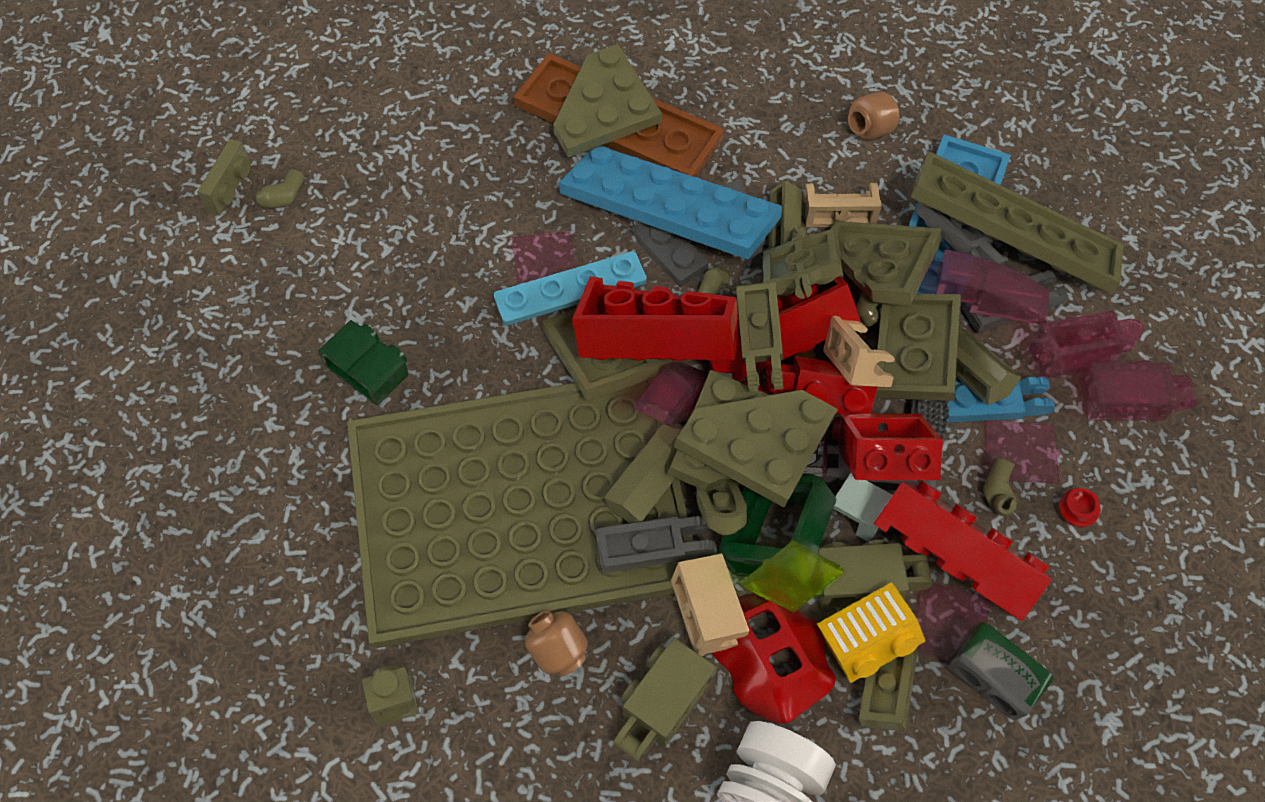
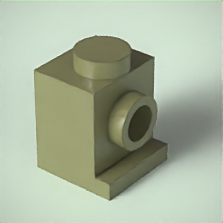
[362,666,420,726]

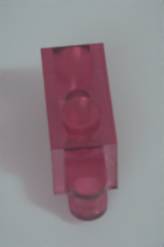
[1029,310,1144,379]
[1080,360,1197,421]

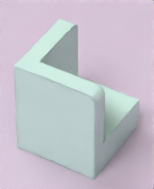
[833,473,893,542]

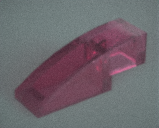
[935,249,1049,325]
[634,361,708,426]

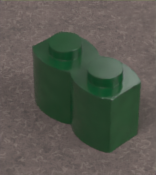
[318,320,409,406]

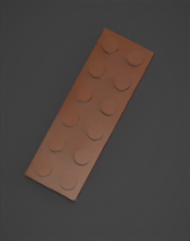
[514,53,725,177]

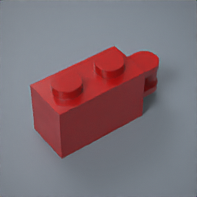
[765,356,878,415]

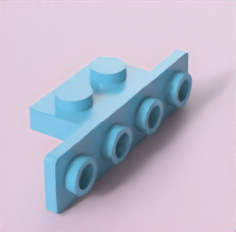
[494,251,646,326]

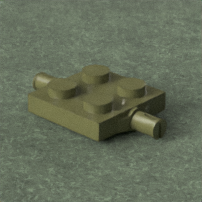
[763,226,843,299]

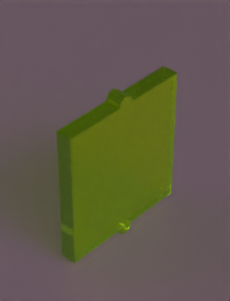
[742,541,844,612]

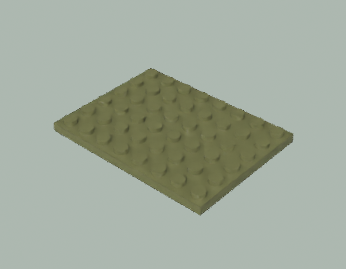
[347,377,693,649]

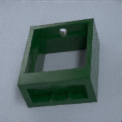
[716,473,837,586]

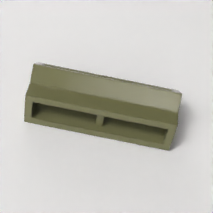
[768,180,802,249]
[956,326,1022,405]
[604,424,682,524]

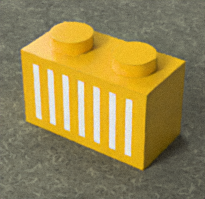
[817,582,926,683]

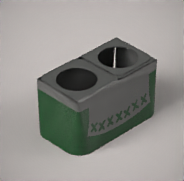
[946,622,1054,720]

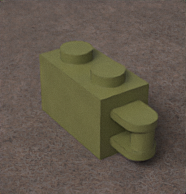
[813,540,933,609]
[613,638,717,763]

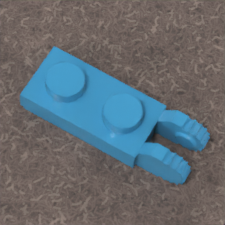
[946,377,1055,422]

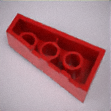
[572,276,740,362]
[873,480,1053,621]

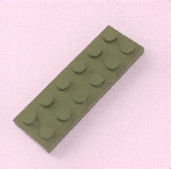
[910,151,1124,294]

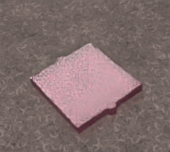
[512,231,575,285]
[983,420,1061,484]
[916,583,991,663]

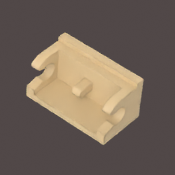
[803,183,882,227]
[823,316,895,387]
[671,554,749,656]

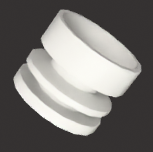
[717,721,836,802]

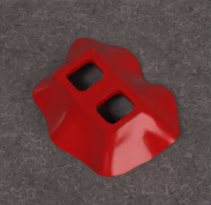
[712,587,836,724]

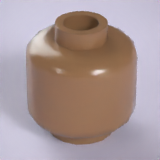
[848,91,900,140]
[524,610,588,676]

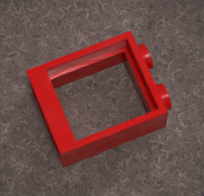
[839,414,943,480]

